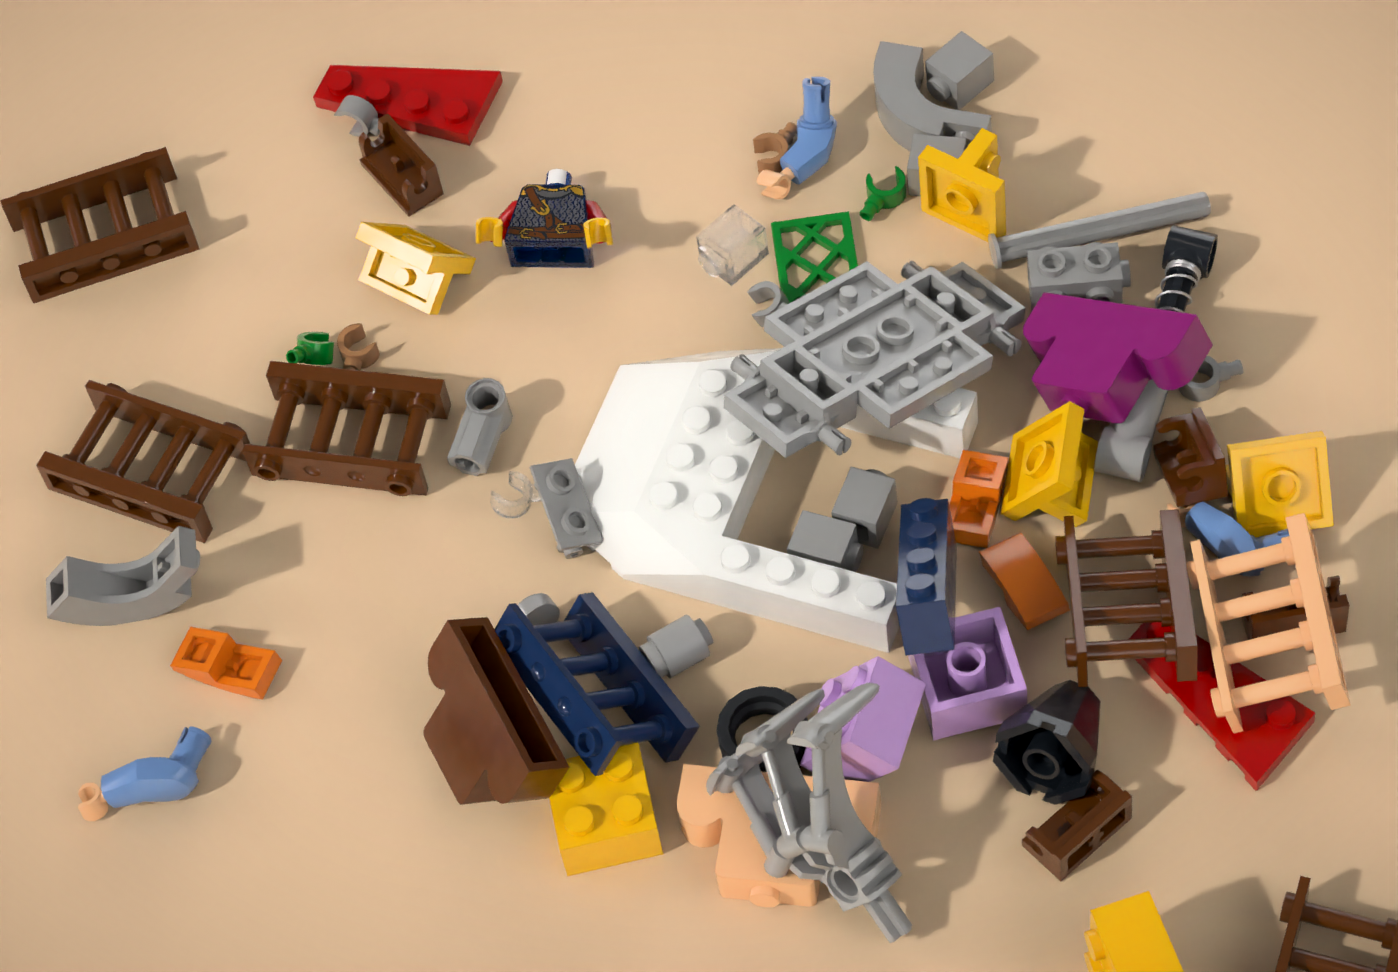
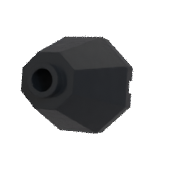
[993,680,1101,805]

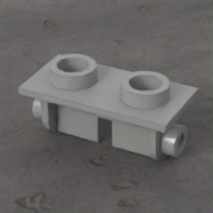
[529,458,603,559]

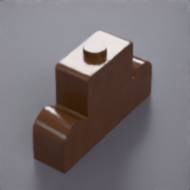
[423,617,570,805]

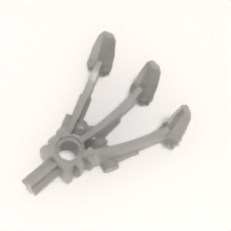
[706,683,912,943]

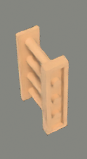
[1186,513,1351,733]

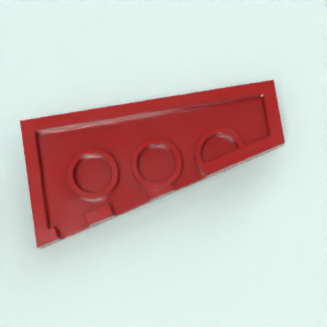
[1129,622,1315,791]

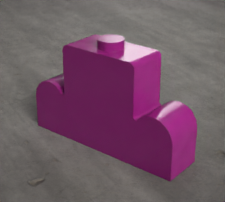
[1023,292,1213,423]

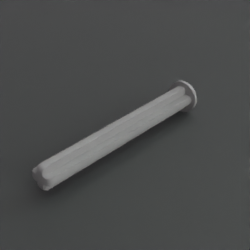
[988,192,1211,269]

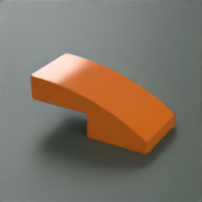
[949,450,1009,548]
[979,533,1070,630]
[170,627,282,700]

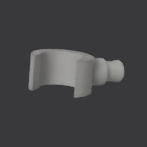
[334,95,380,137]
[747,281,789,327]
[1179,356,1243,402]

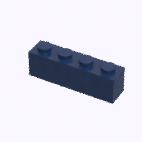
[896,498,957,656]

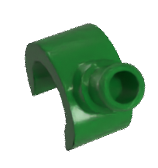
[860,166,906,221]
[286,332,334,365]

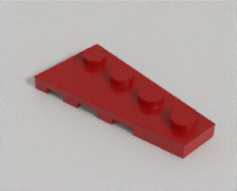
[313,65,503,146]

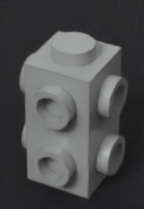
[1027,242,1131,311]

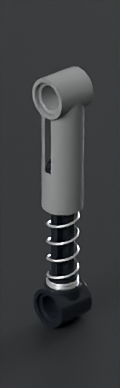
[1094,225,1218,482]

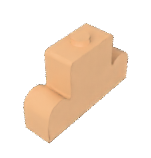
[677,764,882,907]

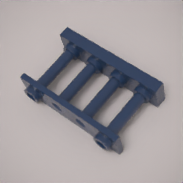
[495,592,700,776]

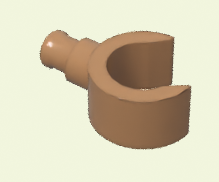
[753,122,797,174]
[337,323,380,371]

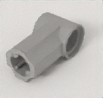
[447,378,512,476]

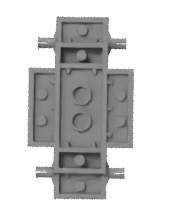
[724,260,1026,458]

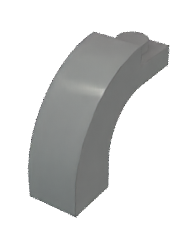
[873,41,992,151]
[46,526,200,626]

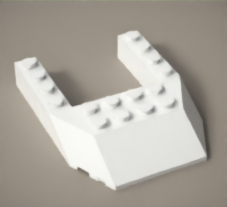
[575,348,978,653]

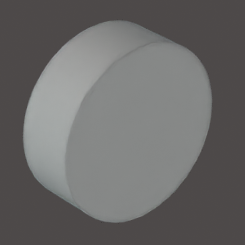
[518,593,560,625]

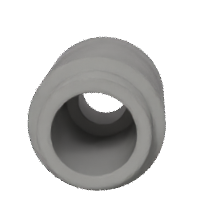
[639,614,713,678]

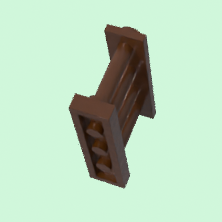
[0,147,200,304]
[242,361,451,496]
[36,380,250,543]
[1055,509,1197,687]
[1275,876,1398,972]

